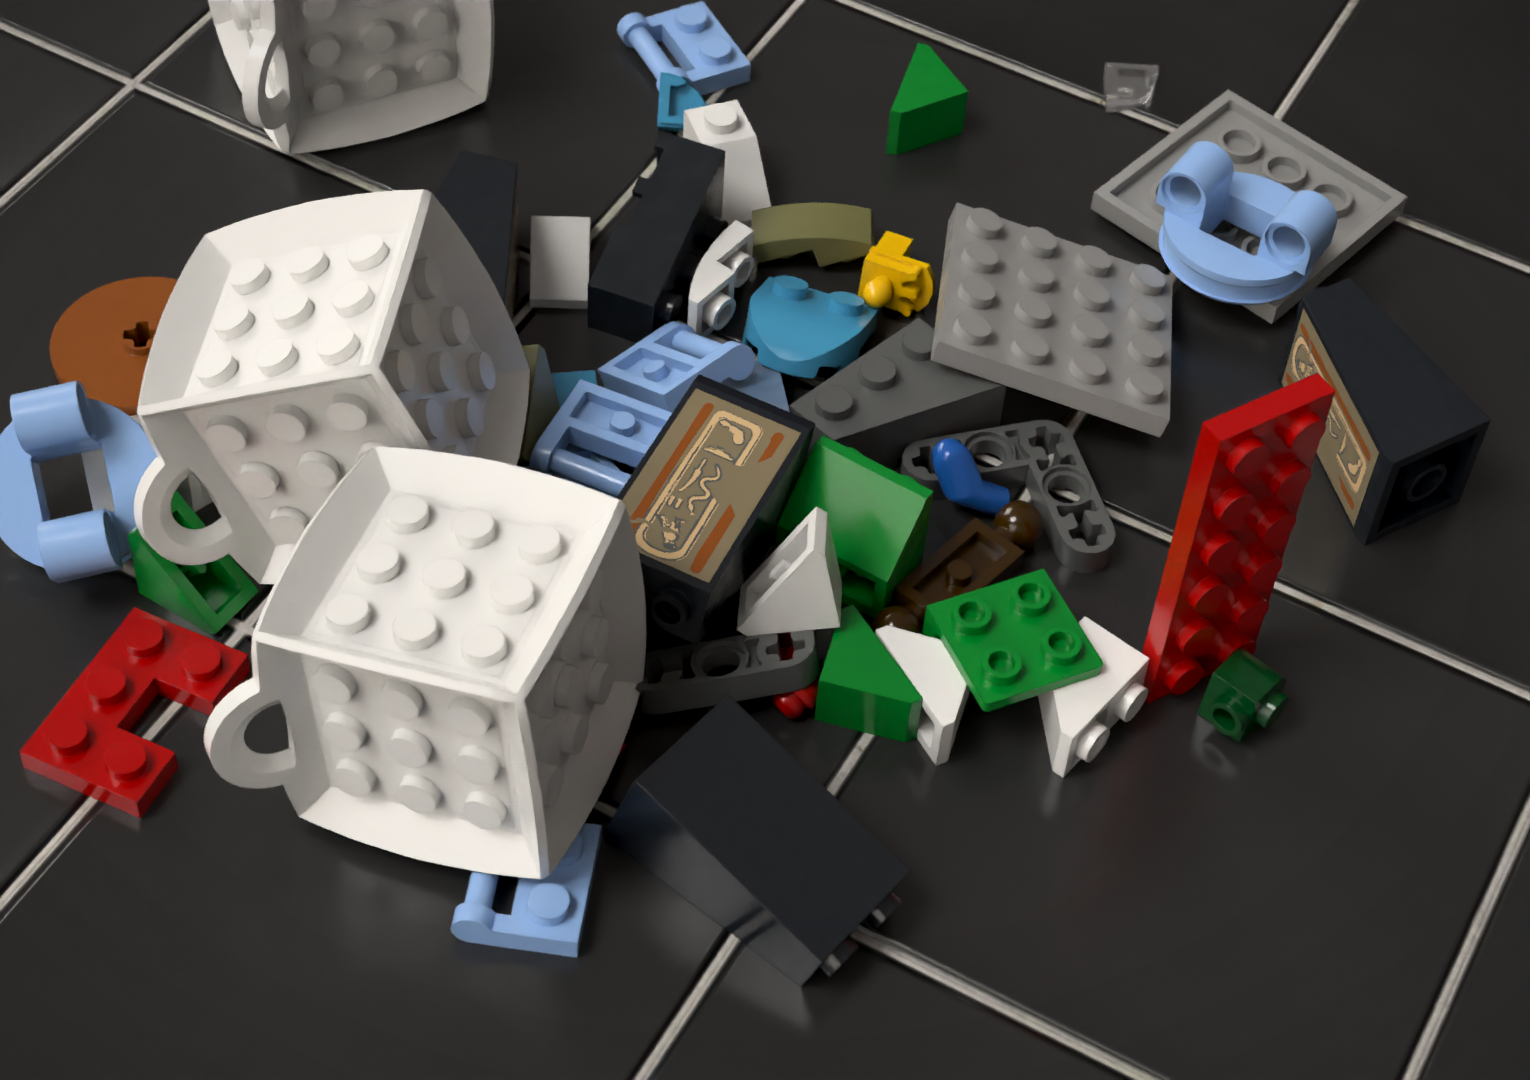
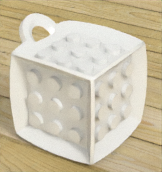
[208,0,495,155]
[134,189,530,584]
[204,446,646,879]

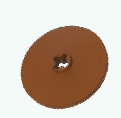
[50,277,178,416]

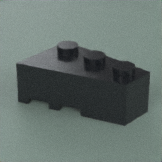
[588,131,728,343]

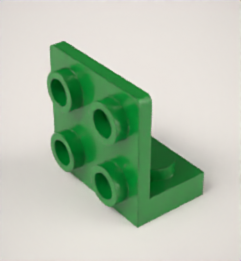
[922,569,1103,712]

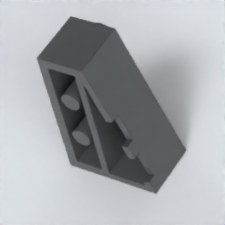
[789,317,1007,469]

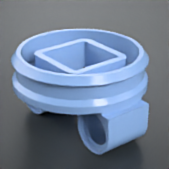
[1155,141,1338,305]
[0,380,157,583]

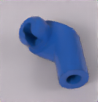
[931,438,1010,517]

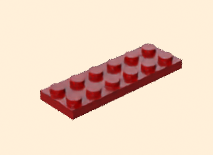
[1142,373,1336,703]

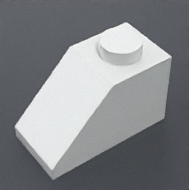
[683,100,771,228]

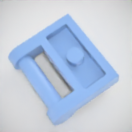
[617,1,751,96]
[597,321,755,413]
[529,379,672,496]
[451,823,602,958]

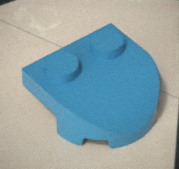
[742,275,880,378]

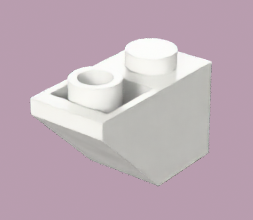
[1038,616,1150,778]

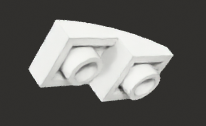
[687,220,754,337]

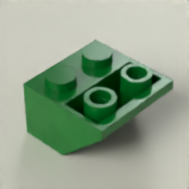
[776,435,933,618]

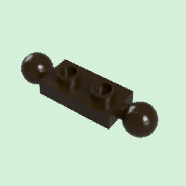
[871,500,1044,635]

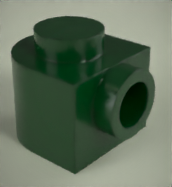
[1197,648,1289,743]

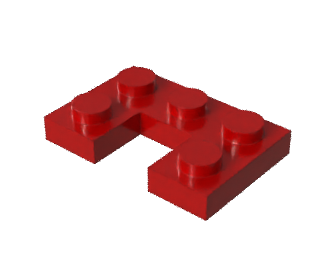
[19,607,251,819]

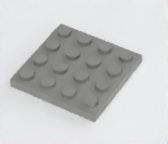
[1091,89,1408,324]
[930,203,1173,437]

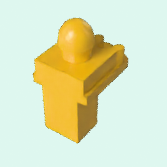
[858,231,936,316]

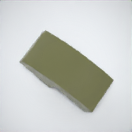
[751,202,875,267]

